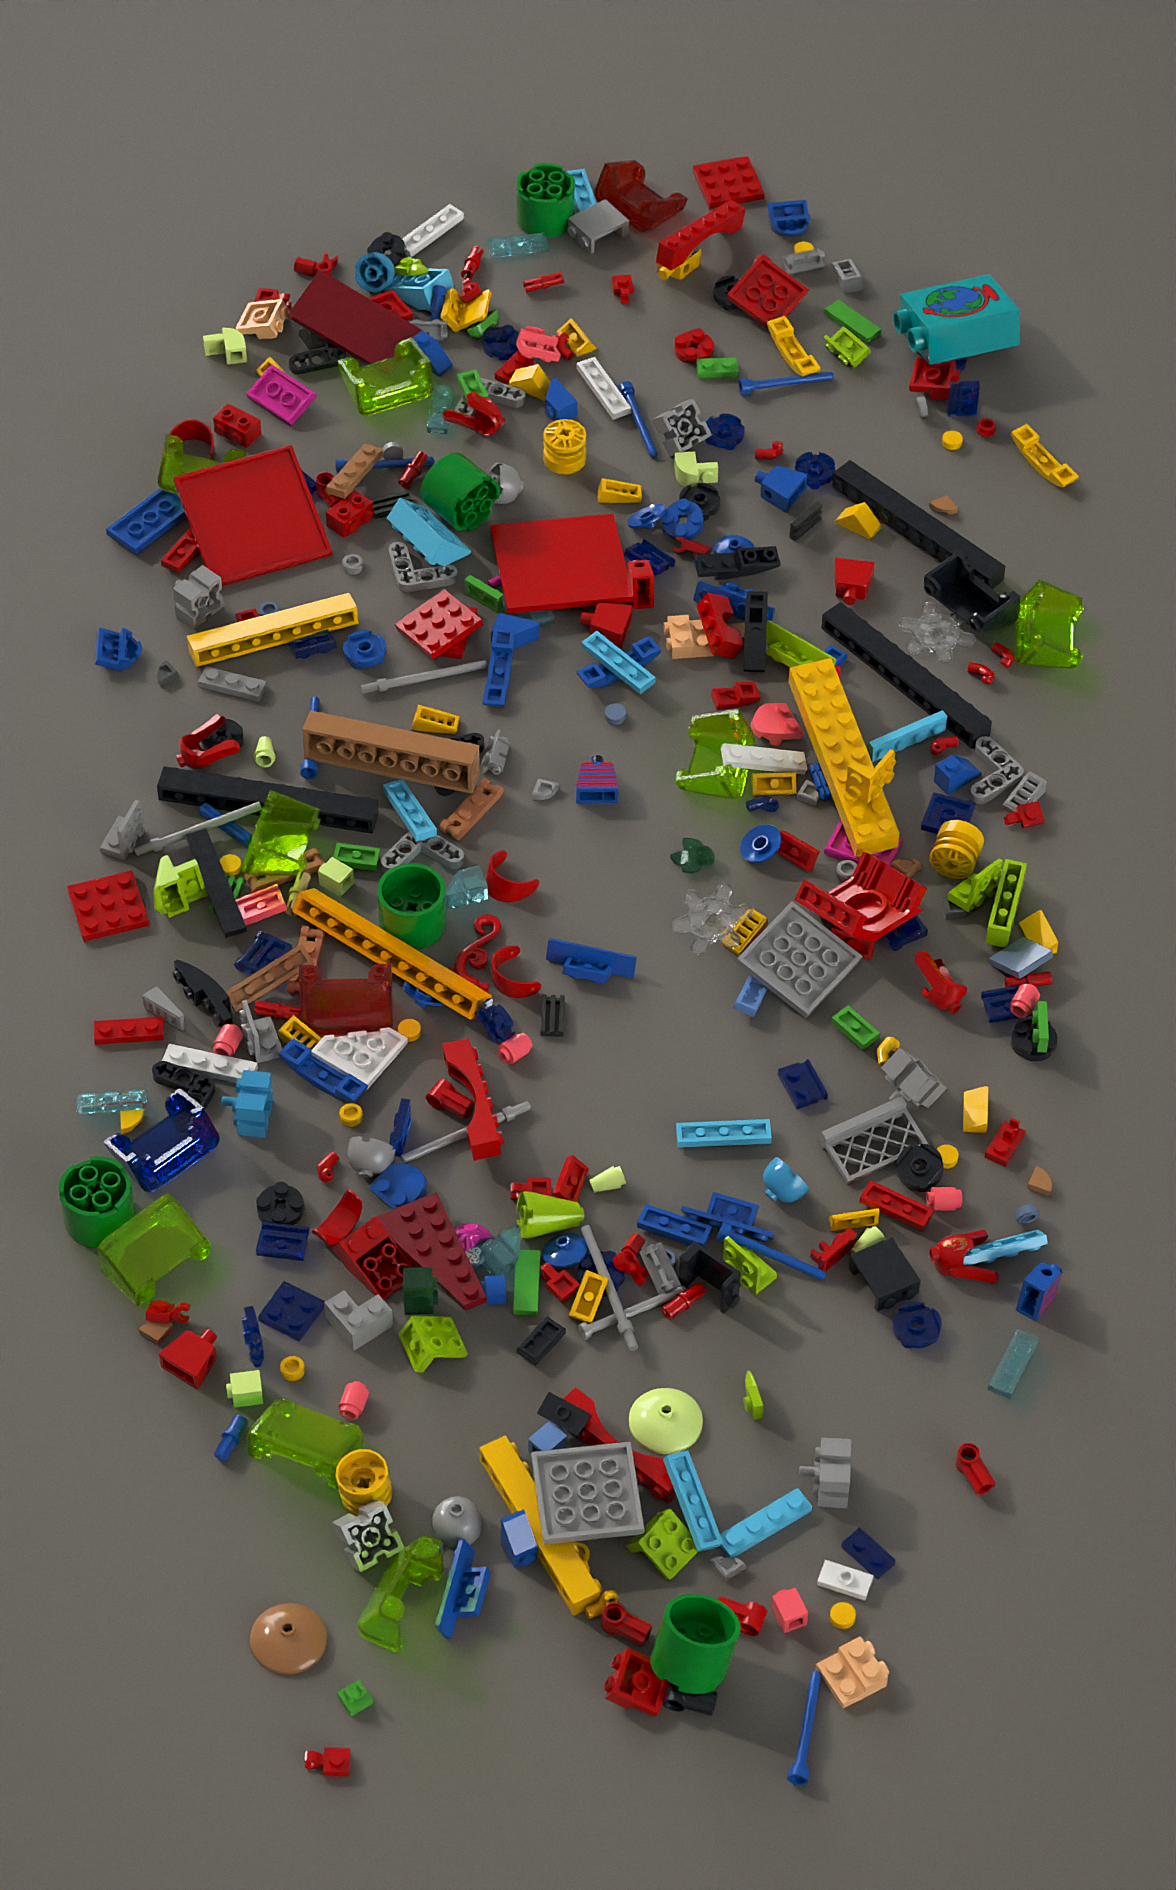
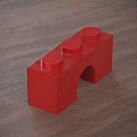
[696,593,744,659]

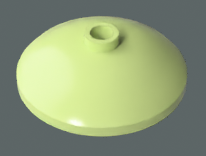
[629,1388,703,1454]

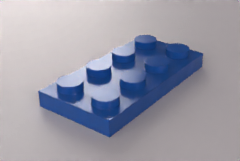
[106,484,186,555]

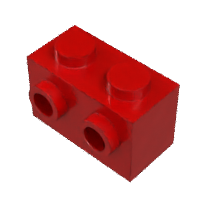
[213,403,262,448]
[326,490,373,538]

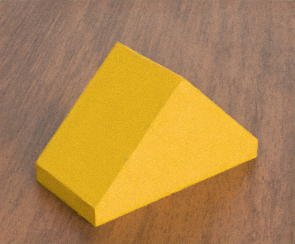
[508,364,551,401]
[835,502,881,540]

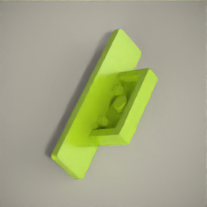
[766,620,837,668]

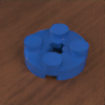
[661,498,704,541]
[343,630,386,669]

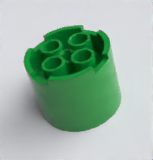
[516,163,575,238]
[420,452,500,531]
[377,863,446,950]
[59,1156,136,1248]
[650,1594,741,1694]

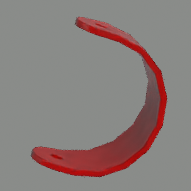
[166,419,215,462]
[484,850,540,903]
[491,945,541,998]
[311,1189,363,1247]

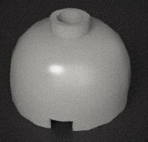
[490,462,523,505]
[347,1136,396,1179]
[432,1496,482,1548]

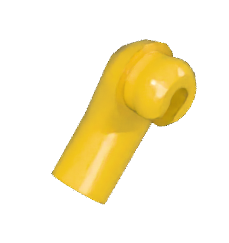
[877,1037,900,1068]
[584,1590,619,1619]

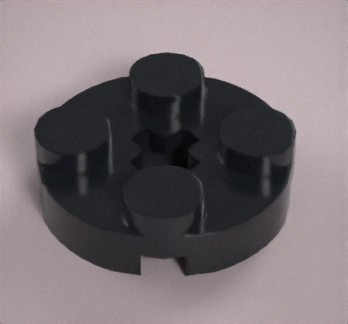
[367,232,407,267]
[713,275,742,311]
[679,483,720,521]
[201,719,243,751]
[1011,1019,1058,1061]
[897,1144,944,1192]
[256,1182,304,1228]

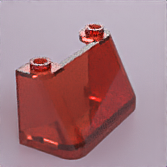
[594,160,688,232]
[299,964,393,1035]

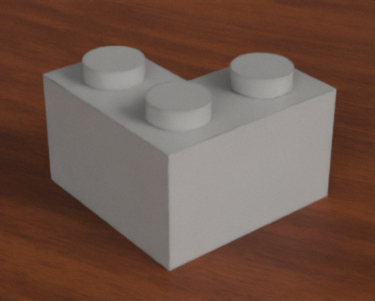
[324,1291,393,1351]

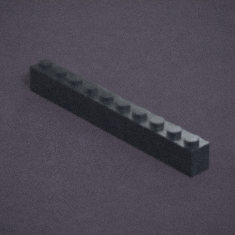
[832,460,1006,589]
[821,602,992,749]
[157,766,379,834]

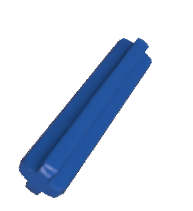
[199,803,252,845]

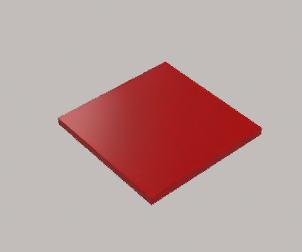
[173,444,333,586]
[490,513,633,614]

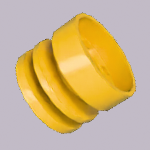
[543,419,586,475]
[929,820,984,879]
[335,1449,392,1516]

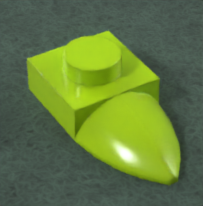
[394,257,429,276]
[743,1370,763,1420]

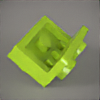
[823,326,871,368]

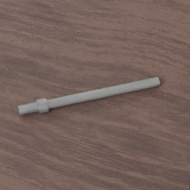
[360,660,487,694]
[134,802,262,857]
[401,1101,531,1164]
[581,1225,638,1351]

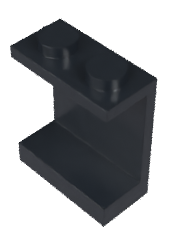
[849,1237,921,1311]
[679,1241,741,1314]

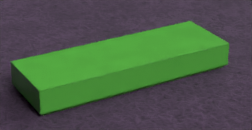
[824,299,881,344]
[513,1250,540,1316]

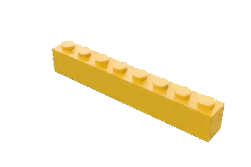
[187,593,359,667]
[479,1435,602,1616]

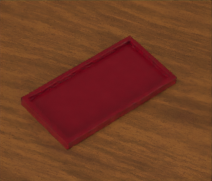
[287,270,422,378]

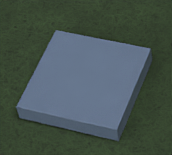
[989,937,1053,979]

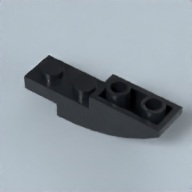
[693,546,781,580]
[744,591,768,672]
[172,960,233,1029]

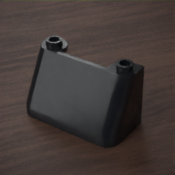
[924,549,1021,633]

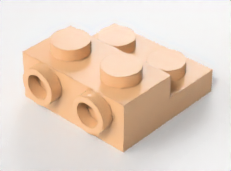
[235,299,289,339]
[664,615,714,659]
[816,1636,889,1709]

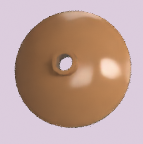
[250,1603,327,1674]

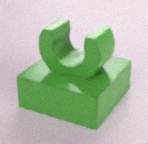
[337,1680,373,1716]

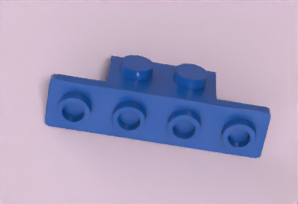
[693,581,775,621]
[546,938,637,983]
[681,1192,775,1242]
[435,1539,491,1639]

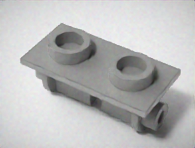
[782,249,825,274]
[410,319,448,341]
[481,729,510,775]
[639,1242,681,1295]

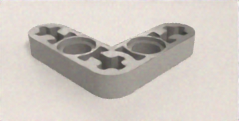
[455,378,525,418]
[389,542,457,593]
[970,736,1024,805]
[381,831,464,873]

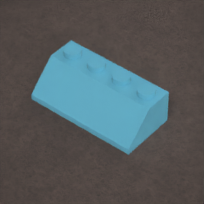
[387,498,471,566]

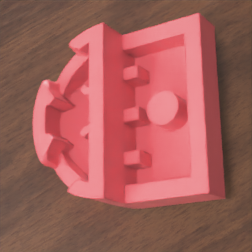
[516,326,561,362]
[750,703,804,746]

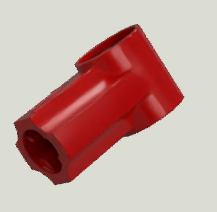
[316,472,343,509]
[425,1079,475,1120]
[955,1443,995,1495]
[717,1596,768,1637]
[601,1602,653,1646]

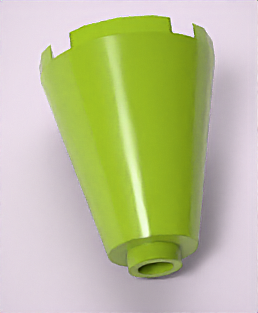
[517,1191,584,1239]

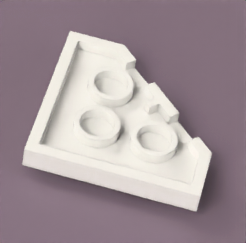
[311,1027,408,1090]

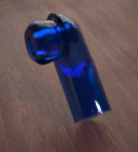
[746,795,779,812]

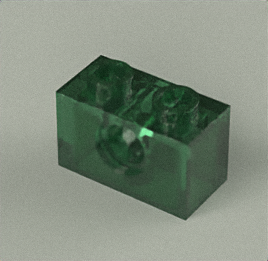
[403,1267,438,1315]

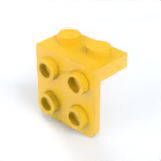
[441,288,492,333]
[846,749,896,804]

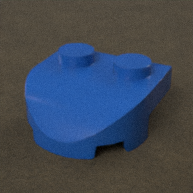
[767,200,810,236]
[95,627,142,671]
[368,1163,427,1209]

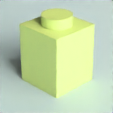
[318,857,354,897]
[226,1370,263,1408]

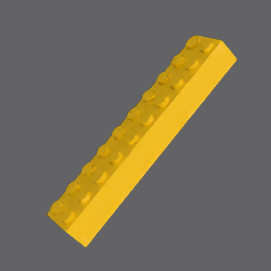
[789,658,899,857]

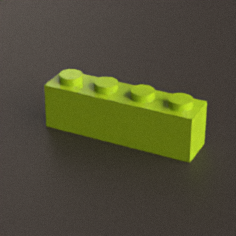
[985,859,1027,948]

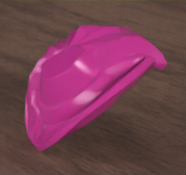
[455,1223,492,1252]

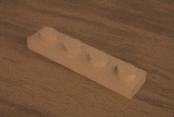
[326,444,383,499]
[226,944,314,1013]

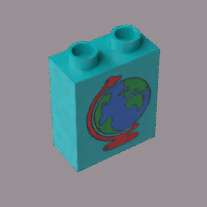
[893,274,1020,365]

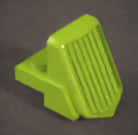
[154,855,208,918]

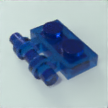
[241,1306,264,1367]

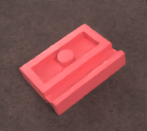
[236,884,287,926]

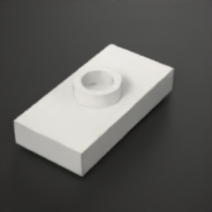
[817,1560,874,1601]

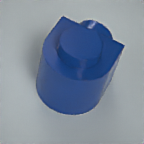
[480,1275,506,1305]

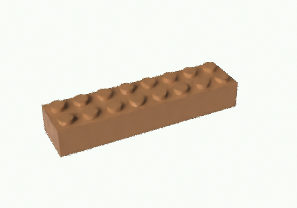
[302,710,480,794]

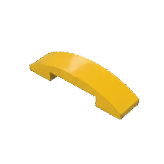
[767,316,821,376]
[1011,424,1079,488]

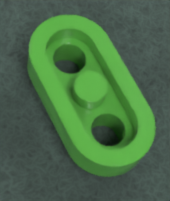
[467,309,500,338]

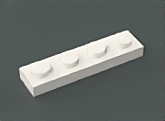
[402,204,464,257]
[577,357,631,420]
[721,743,807,775]
[162,1044,258,1083]

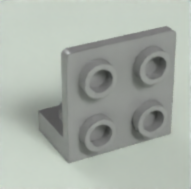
[100,800,145,860]
[239,1001,282,1063]

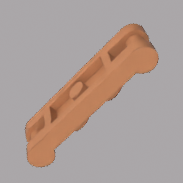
[439,778,504,840]
[244,848,325,893]
[287,926,325,995]

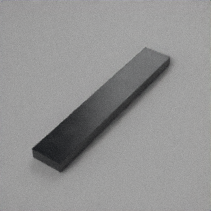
[186,829,247,938]

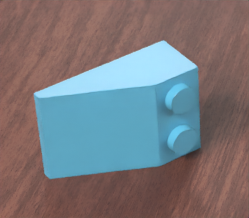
[384,268,456,311]

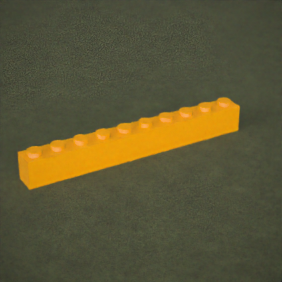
[292,888,492,1020]

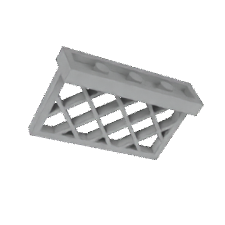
[818,1096,929,1184]

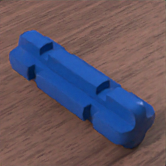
[429,285,446,322]
[809,763,832,801]

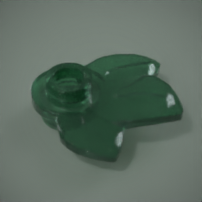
[670,838,715,873]

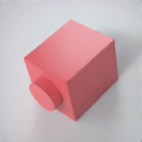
[771,1587,808,1633]

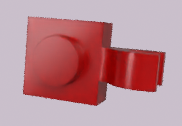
[611,275,633,304]
[460,277,482,303]
[254,288,291,309]
[673,537,713,556]
[1003,801,1045,828]
[510,1178,552,1200]
[539,1262,580,1303]
[145,1300,190,1323]
[305,1747,350,1777]

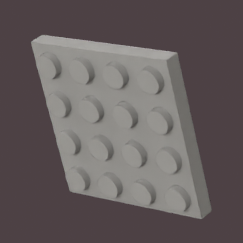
[735,901,862,1019]
[531,1442,644,1545]

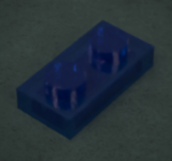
[841,1527,896,1580]

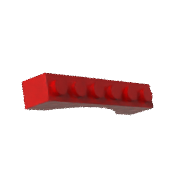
[656,200,746,271]
[442,1038,504,1161]
[563,1387,677,1504]

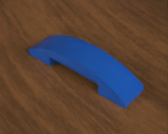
[483,628,515,707]
[577,636,661,688]
[279,1038,368,1103]

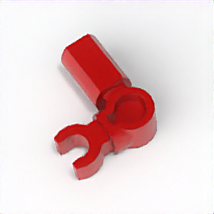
[294,253,338,276]
[613,1233,650,1286]

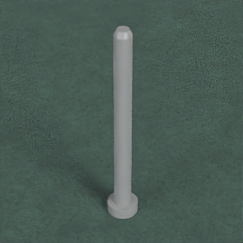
[578,1286,686,1340]

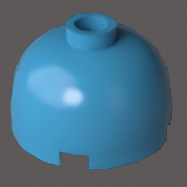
[355,252,395,293]
[763,1157,809,1203]

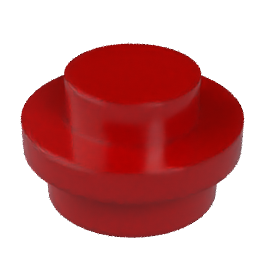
[976,418,996,437]

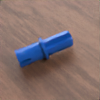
[214,1415,248,1461]

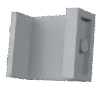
[567,199,629,254]

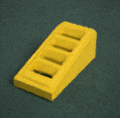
[598,478,642,503]
[411,705,460,735]
[722,908,768,956]
[277,1015,322,1048]

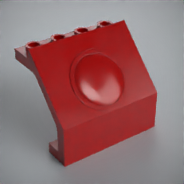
[794,851,927,942]

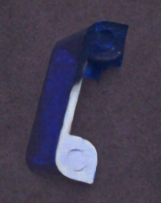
[104,1088,220,1193]

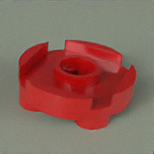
[674,328,714,364]

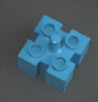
[221,1070,274,1138]

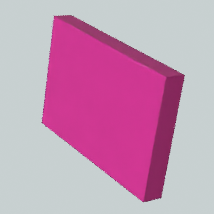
[246,364,317,426]
[824,819,903,866]

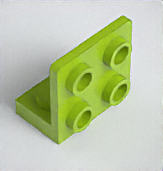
[947,858,1003,912]
[723,1236,777,1294]
[398,1316,468,1373]
[625,1509,698,1580]

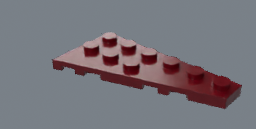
[371,1192,488,1311]

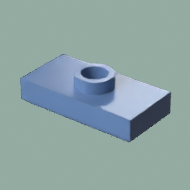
[733,975,768,1017]

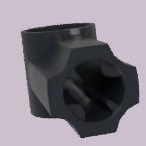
[663,1682,718,1716]

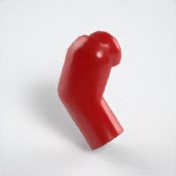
[556,333,574,361]
[755,441,784,460]
[991,642,1015,668]
[967,662,995,684]
[930,736,958,756]
[317,1151,340,1183]

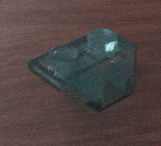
[445,865,488,910]
[477,1224,521,1275]

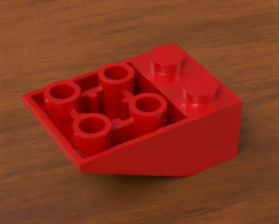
[332,1216,418,1300]

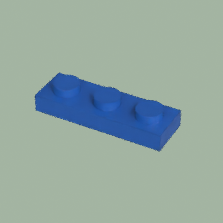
[637,1204,712,1248]

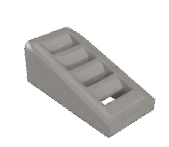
[833,259,863,294]
[1002,771,1047,812]
[142,986,185,1031]

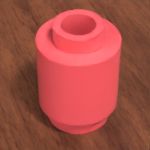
[1010,984,1040,1018]
[213,1024,243,1057]
[498,1033,533,1064]
[926,1187,962,1211]
[339,1381,370,1420]

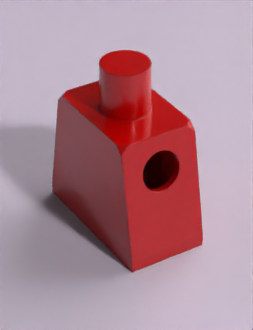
[834,558,875,605]
[628,560,654,610]
[580,603,632,649]
[159,1329,217,1390]

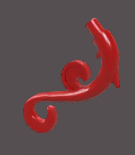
[448,914,501,993]

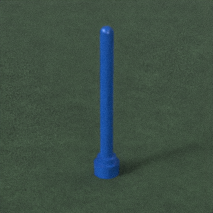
[739,372,834,395]
[617,381,657,457]
[336,456,434,474]
[300,696,319,779]
[716,1222,826,1280]
[787,1670,821,1785]

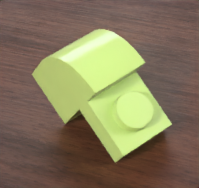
[203,328,247,364]
[674,452,718,487]

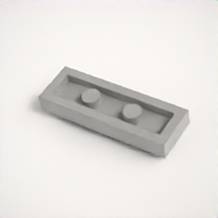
[198,666,267,702]

